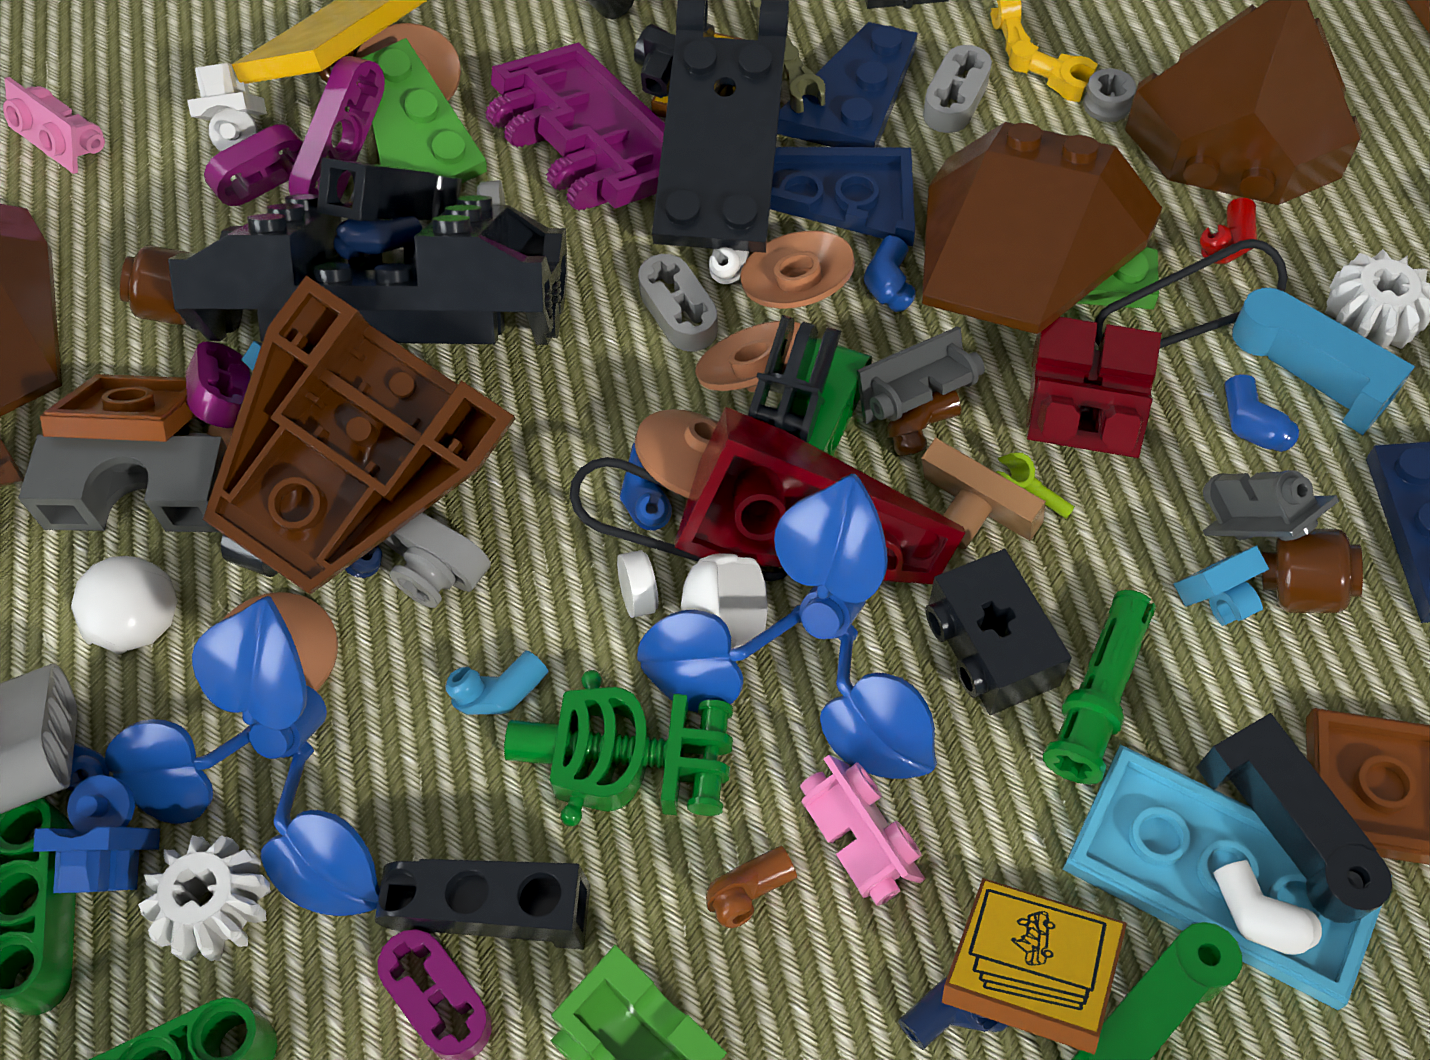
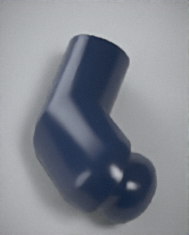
[898,977,1009,1050]

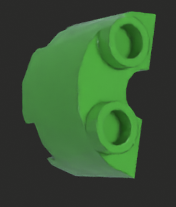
[550,945,727,1060]

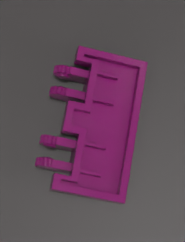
[485,42,665,211]

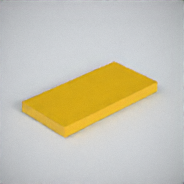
[231,0,427,84]

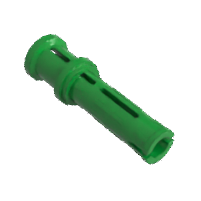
[1043,590,1156,785]

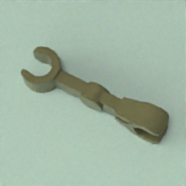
[757,7,825,113]

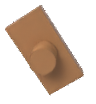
[922,437,1046,549]

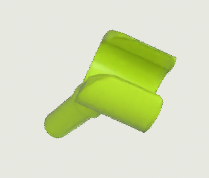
[995,453,1075,519]

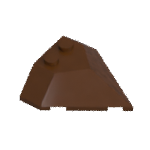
[1125,0,1362,205]

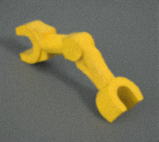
[990,0,1098,102]

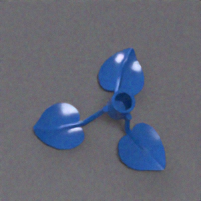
[637,474,937,779]
[105,596,380,916]

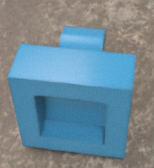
[1173,545,1269,626]

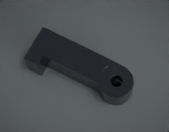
[317,158,462,221]
[1196,713,1392,923]
[375,859,590,950]

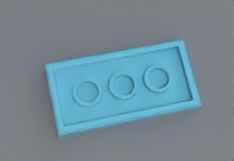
[1062,744,1392,1010]

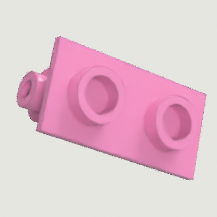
[3,77,105,174]
[800,755,926,906]

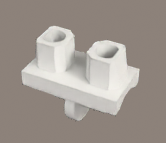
[187,63,267,151]

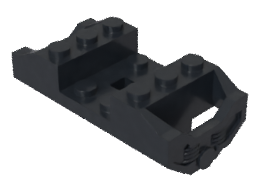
[168,194,568,345]

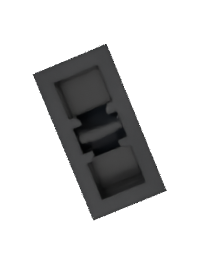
[925,549,1072,716]

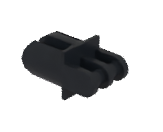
[748,315,842,443]

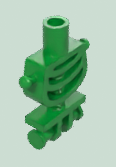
[504,670,733,827]

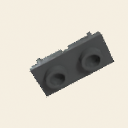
[857,326,985,424]
[1203,470,1339,541]

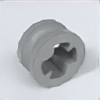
[1083,68,1136,122]
[389,547,456,608]

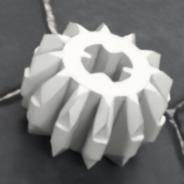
[1325,249,1430,349]
[138,835,271,961]

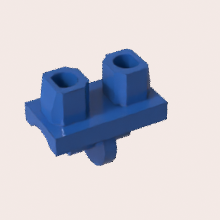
[33,775,160,893]

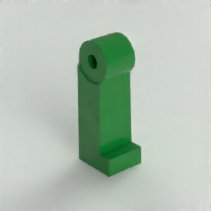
[1071,922,1242,1060]

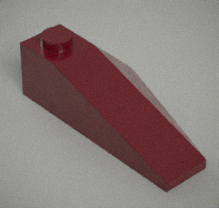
[675,407,966,585]

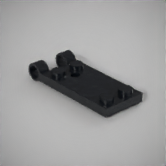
[652,0,789,253]

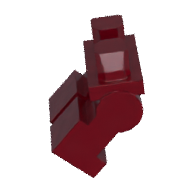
[1026,317,1162,458]

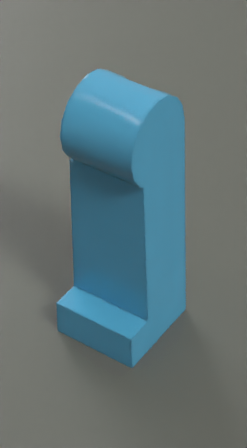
[1232,288,1415,435]

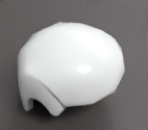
[681,553,768,648]
[71,556,177,654]

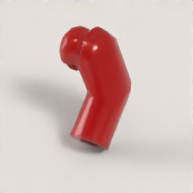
[1199,198,1257,265]

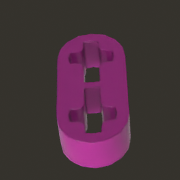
[204,124,303,206]
[186,342,250,428]
[378,929,492,1060]

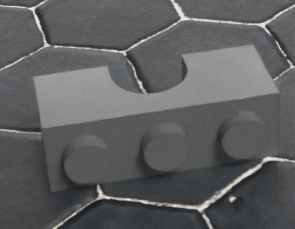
[18,433,227,532]

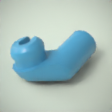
[445,650,549,715]

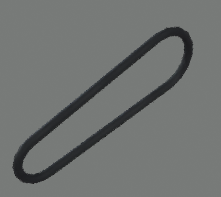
[1095,239,1288,348]
[570,457,788,582]

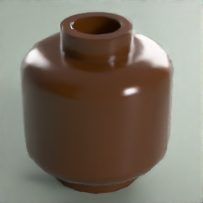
[120,245,190,325]
[1262,528,1363,613]

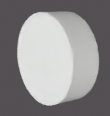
[617,550,658,618]

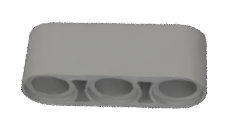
[0,663,78,814]

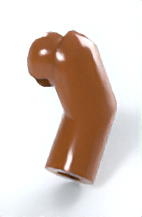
[706,845,797,928]

